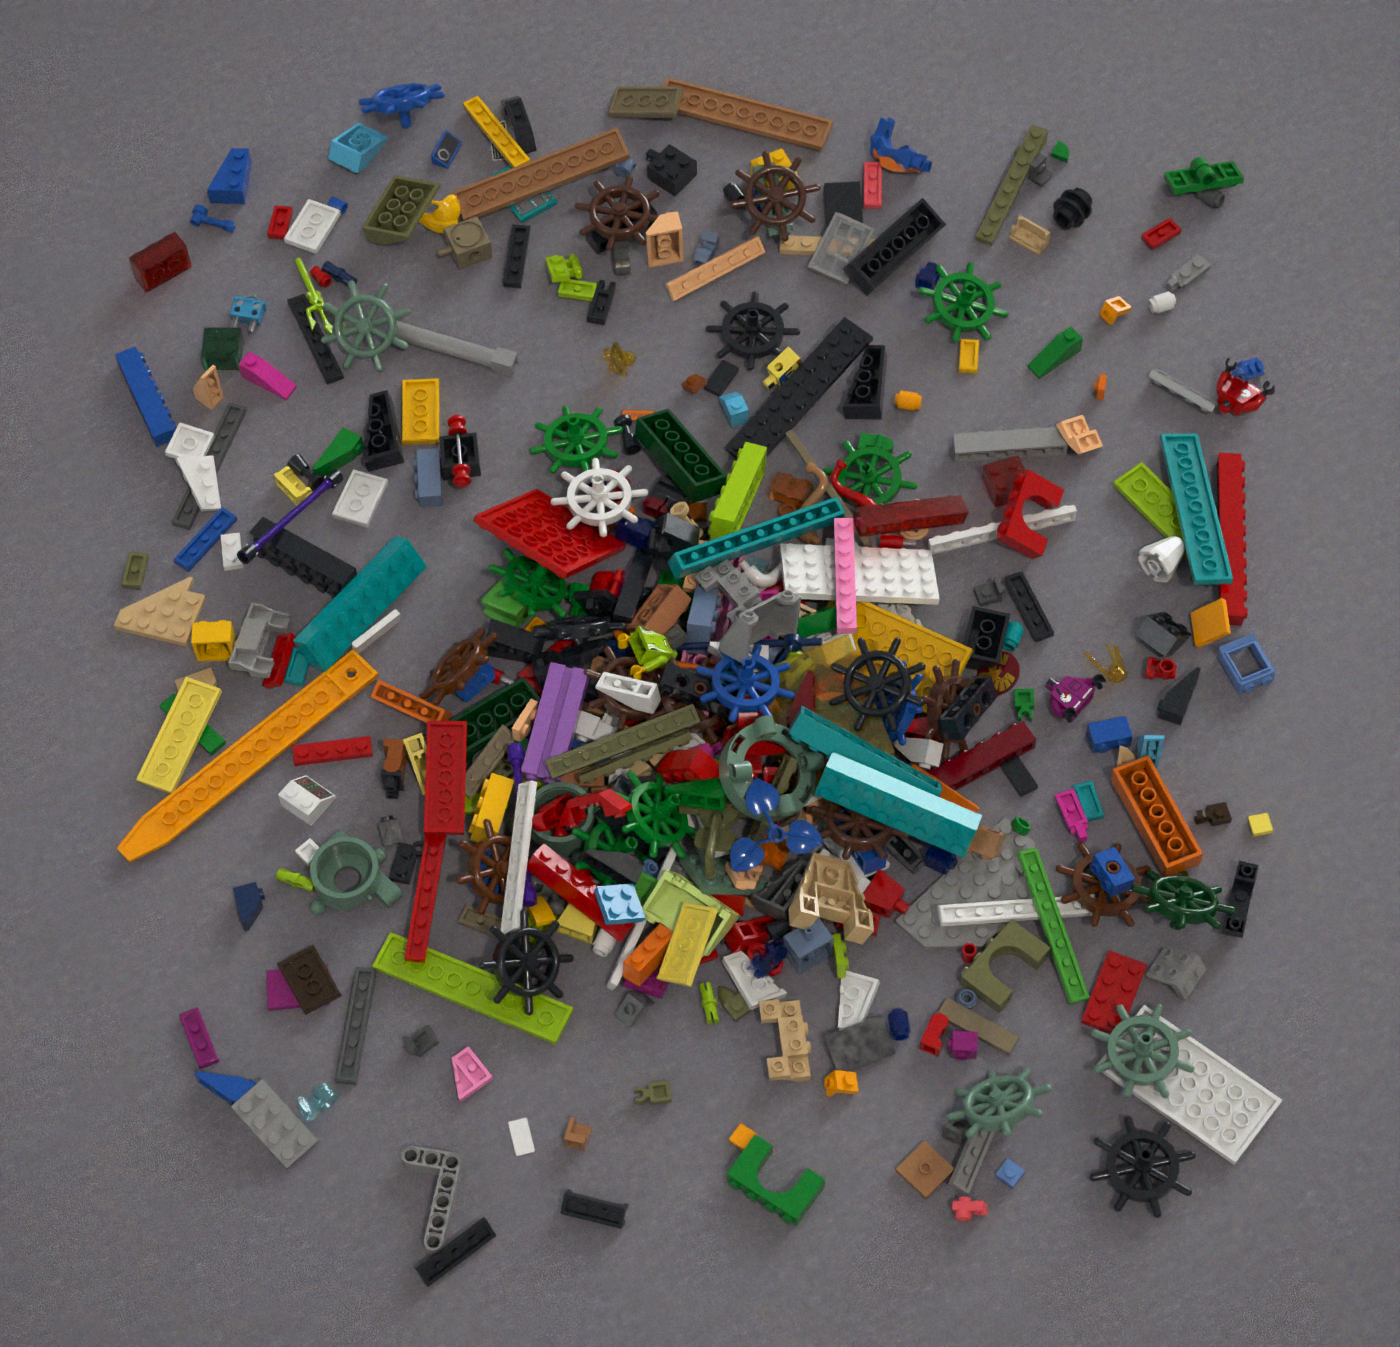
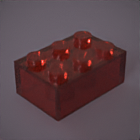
[129,232,192,293]

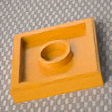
[1190,598,1231,648]

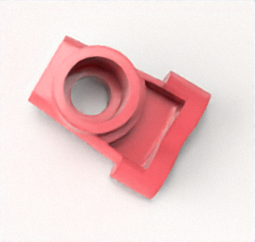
[952,1197,987,1221]

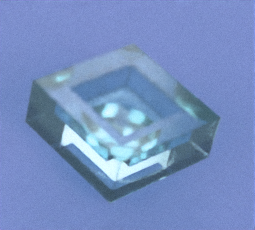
[743,554,769,574]

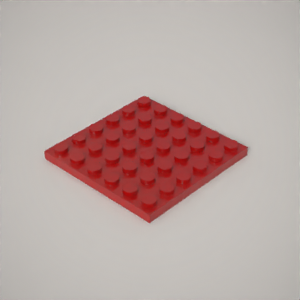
[473,489,627,579]

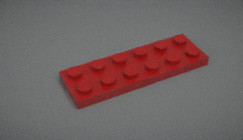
[424,721,467,835]

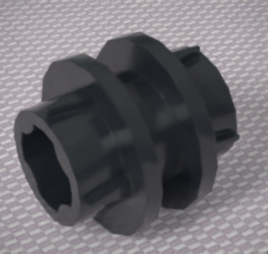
[1053,187,1092,230]

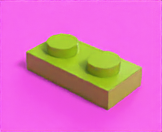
[558,279,597,302]
[832,933,849,978]

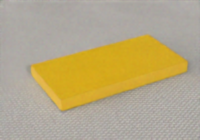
[402,378,440,445]

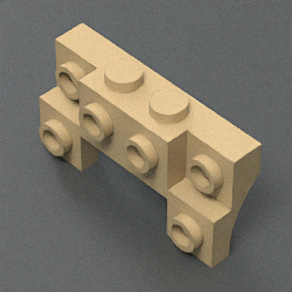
[759,999,811,1082]

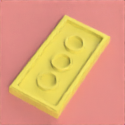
[657,903,718,987]

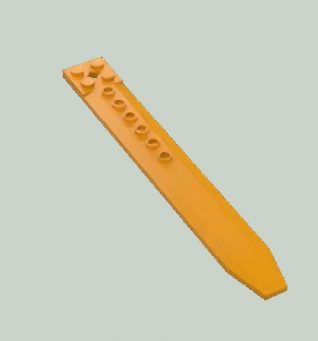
[117,649,379,863]

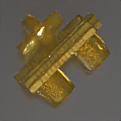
[603,342,636,377]

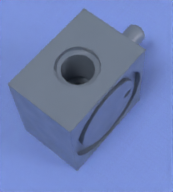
[784,917,834,975]

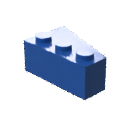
[207,148,252,204]

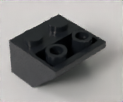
[1135,612,1192,657]

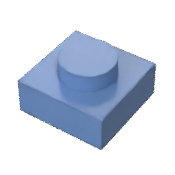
[995,1159,1025,1189]

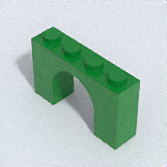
[727,1134,825,1226]

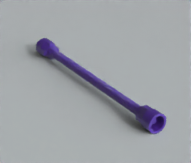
[507,743,537,907]

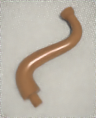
[799,462,828,545]

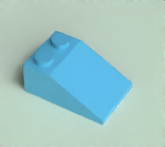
[328,122,388,173]

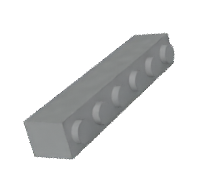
[952,426,1068,463]

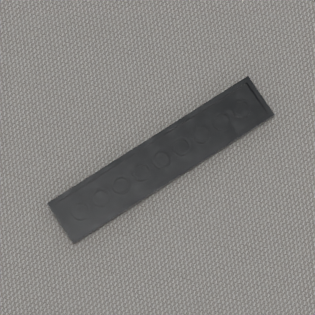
[725,317,873,459]

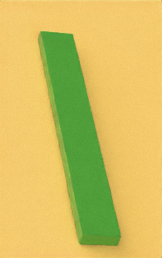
[1017,847,1090,1005]

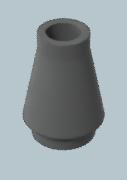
[1197,189,1225,208]

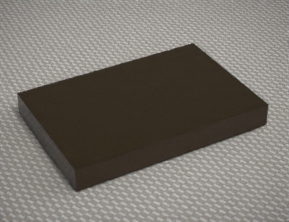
[277,945,342,1015]

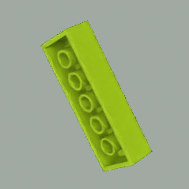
[708,442,767,540]

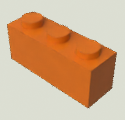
[623,924,673,987]

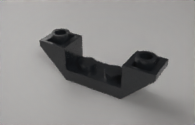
[501,96,537,154]
[1222,861,1259,938]

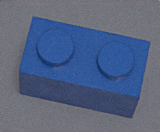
[1086,716,1132,753]

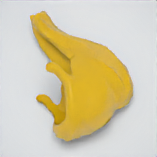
[419,194,461,233]

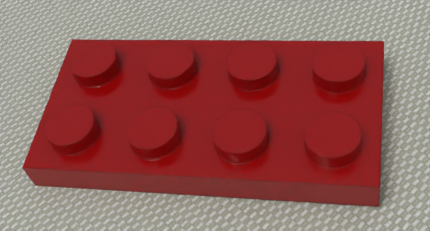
[1081,950,1147,1034]

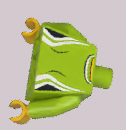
[617,626,677,680]

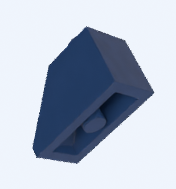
[233,882,265,932]

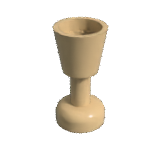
[670,502,703,538]

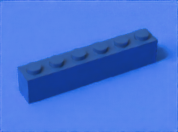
[115,346,177,447]

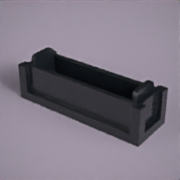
[560,1189,629,1229]

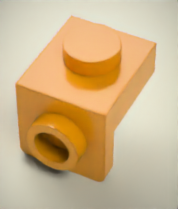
[824,1070,859,1097]

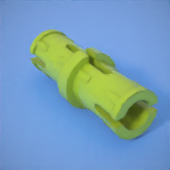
[276,868,315,893]
[699,982,720,1025]

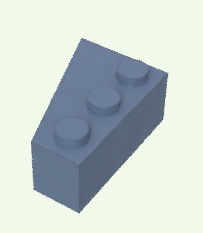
[686,586,722,655]

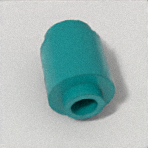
[1003,621,1024,651]

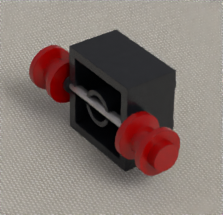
[439,415,481,488]

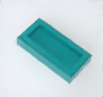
[284,647,310,687]
[1073,781,1104,822]

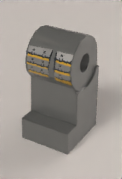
[614,240,631,275]

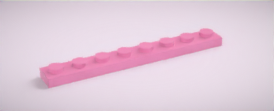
[834,518,857,634]

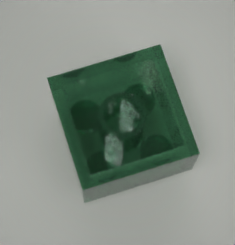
[201,327,244,370]

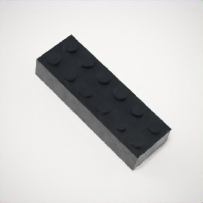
[843,198,947,296]
[249,517,357,599]

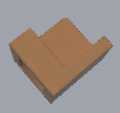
[564,1117,592,1151]

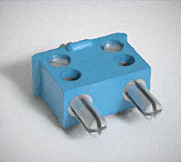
[230,293,267,334]

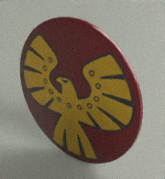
[977,651,1020,695]

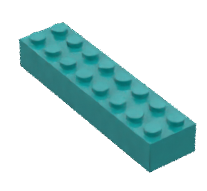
[293,536,427,672]
[789,706,942,797]
[815,752,982,858]

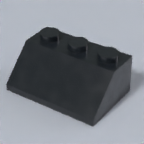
[963,606,1010,670]

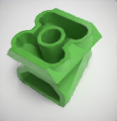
[481,578,531,628]

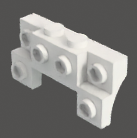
[574,709,619,743]

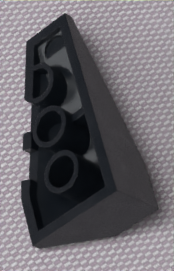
[530,638,608,691]

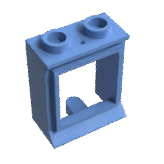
[1217,633,1276,694]

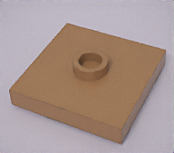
[895,1141,955,1199]

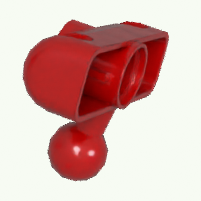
[532,793,572,837]

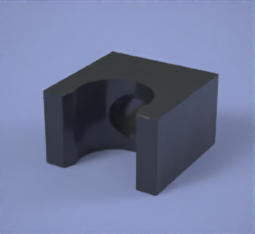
[646,513,700,561]

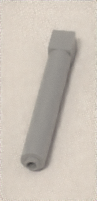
[387,321,519,377]

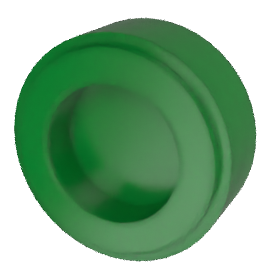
[1011,817,1031,835]

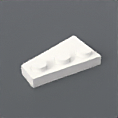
[175,456,221,512]

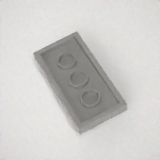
[231,1079,318,1170]

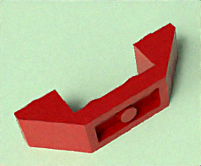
[558,789,633,828]

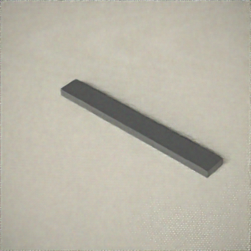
[172,403,247,530]

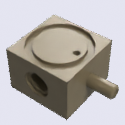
[437,216,493,270]

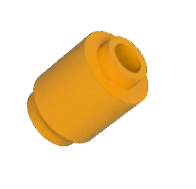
[894,390,922,411]

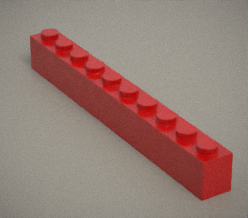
[1217,453,1248,626]

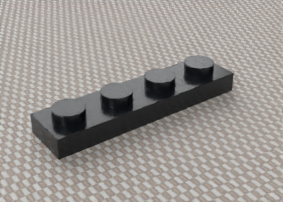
[503,224,531,288]
[1004,571,1054,642]
[415,1217,496,1287]

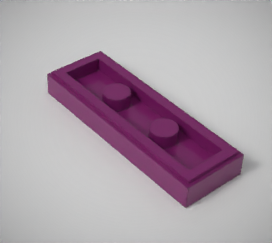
[179,1007,219,1070]

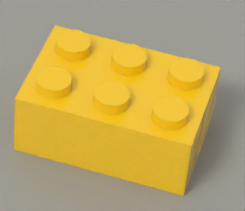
[468,773,514,843]

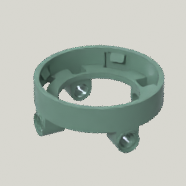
[719,715,825,822]

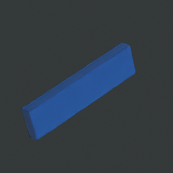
[173,507,237,572]

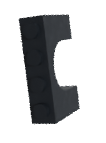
[594,774,675,863]

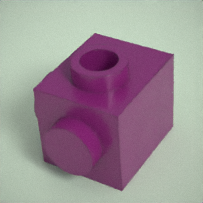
[948,1031,978,1061]

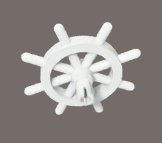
[550,458,648,537]

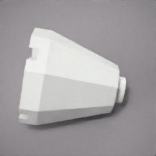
[1138,536,1185,583]

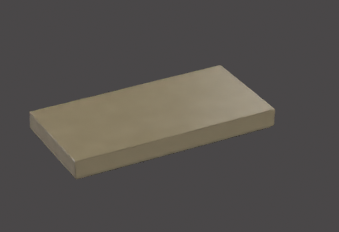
[608,86,683,118]

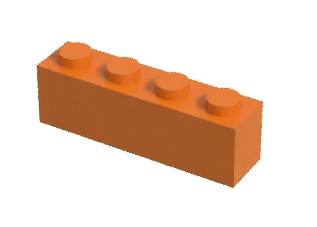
[370,679,452,723]

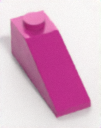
[238,352,297,400]

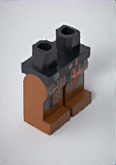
[381,739,407,799]

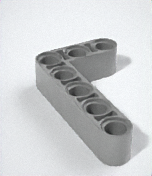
[401,1146,463,1256]

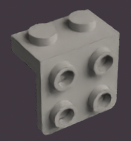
[1146,946,1206,1000]

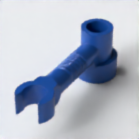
[190,204,236,233]

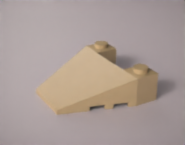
[788,852,874,945]

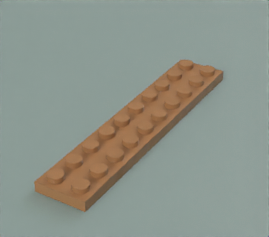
[663,77,833,151]
[452,128,630,221]

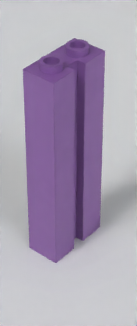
[521,662,590,785]

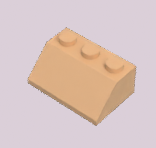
[646,211,684,268]

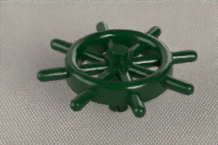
[1131,870,1236,930]

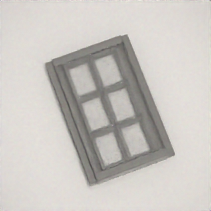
[808,212,875,286]

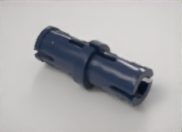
[322,261,357,286]

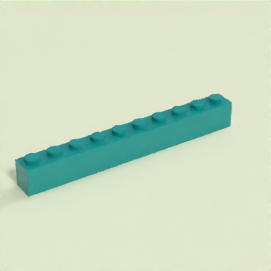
[668,497,845,579]

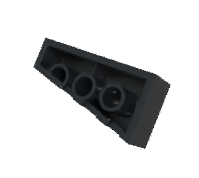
[843,345,887,419]
[363,390,405,472]

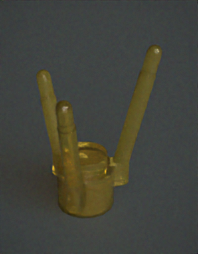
[1085,643,1128,683]

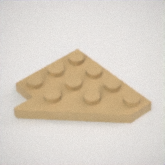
[114,577,206,647]

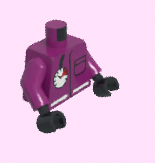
[1045,674,1106,723]

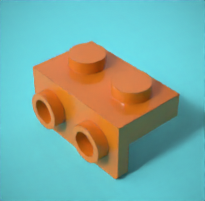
[759,832,789,872]

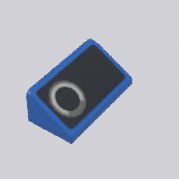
[431,130,463,169]

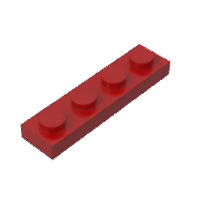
[292,736,373,766]

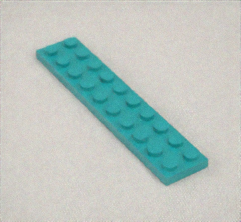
[1160,433,1233,585]

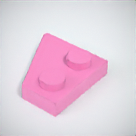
[452,1046,493,1102]

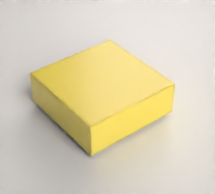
[1247,813,1273,837]

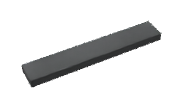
[335,967,377,1085]

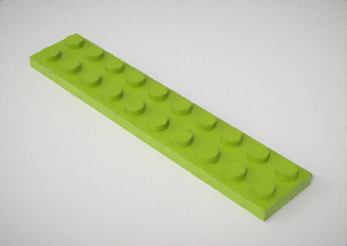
[372,932,574,1045]

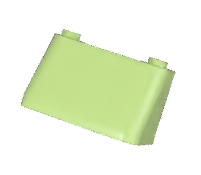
[642,870,740,958]

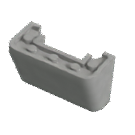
[719,590,801,663]

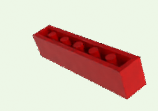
[527,843,636,943]

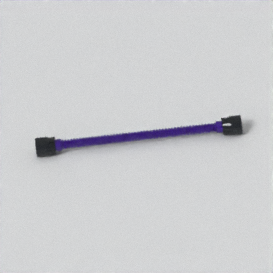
[237,469,343,564]

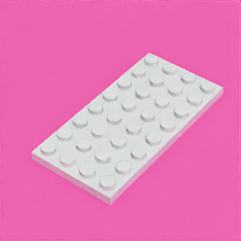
[779,543,939,605]
[1097,1005,1282,1165]

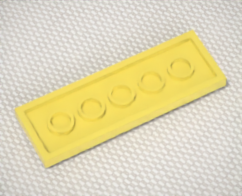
[136,677,222,794]

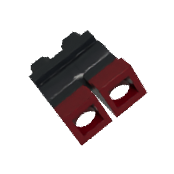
[642,474,690,519]

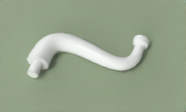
[739,560,782,588]

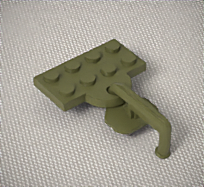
[679,781,750,879]

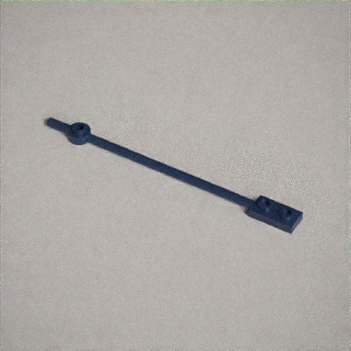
[598,633,823,658]

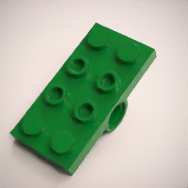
[1164,157,1244,195]

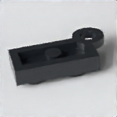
[389,841,424,885]

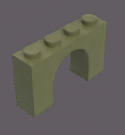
[960,919,1051,1013]

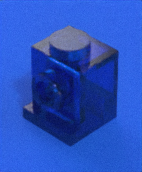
[915,262,940,290]

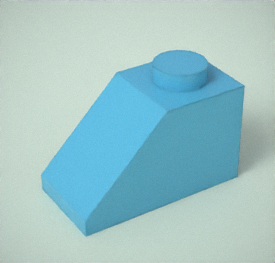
[719,392,749,428]

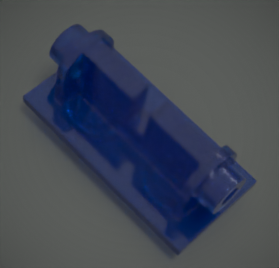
[746,941,788,979]

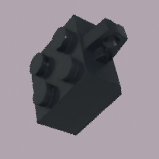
[646,144,697,196]

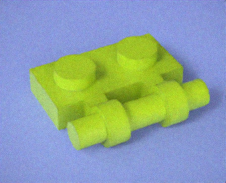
[545,254,583,282]

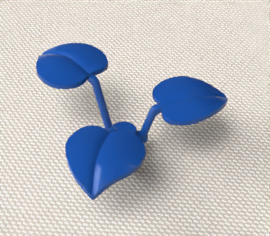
[730,778,823,872]

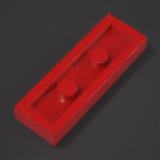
[263,633,297,689]

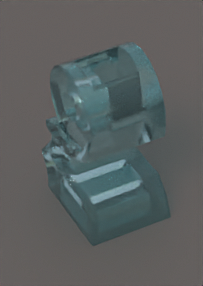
[297,1083,339,1122]

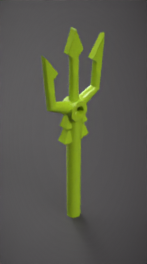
[295,258,346,334]

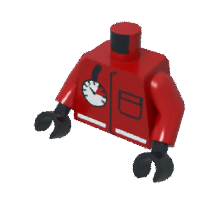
[1216,358,1275,416]

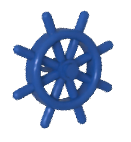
[359,83,445,127]
[696,643,795,722]
[862,661,923,752]

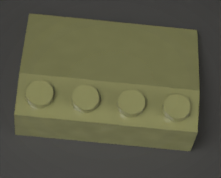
[362,175,440,245]

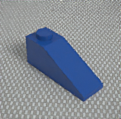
[195,1071,257,1105]

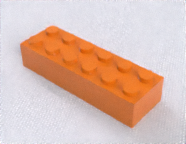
[1111,755,1203,876]

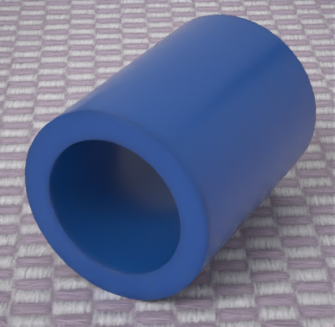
[328,197,348,214]

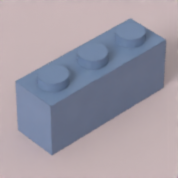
[414,448,443,507]

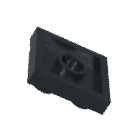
[573,589,618,616]

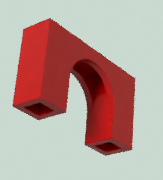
[996,469,1064,559]

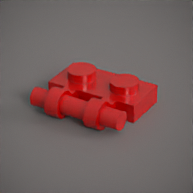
[590,569,624,598]

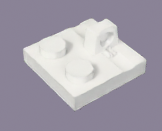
[165,422,215,459]

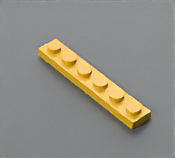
[463,95,530,168]

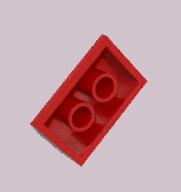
[656,748,719,783]

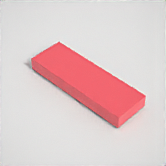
[864,162,882,209]

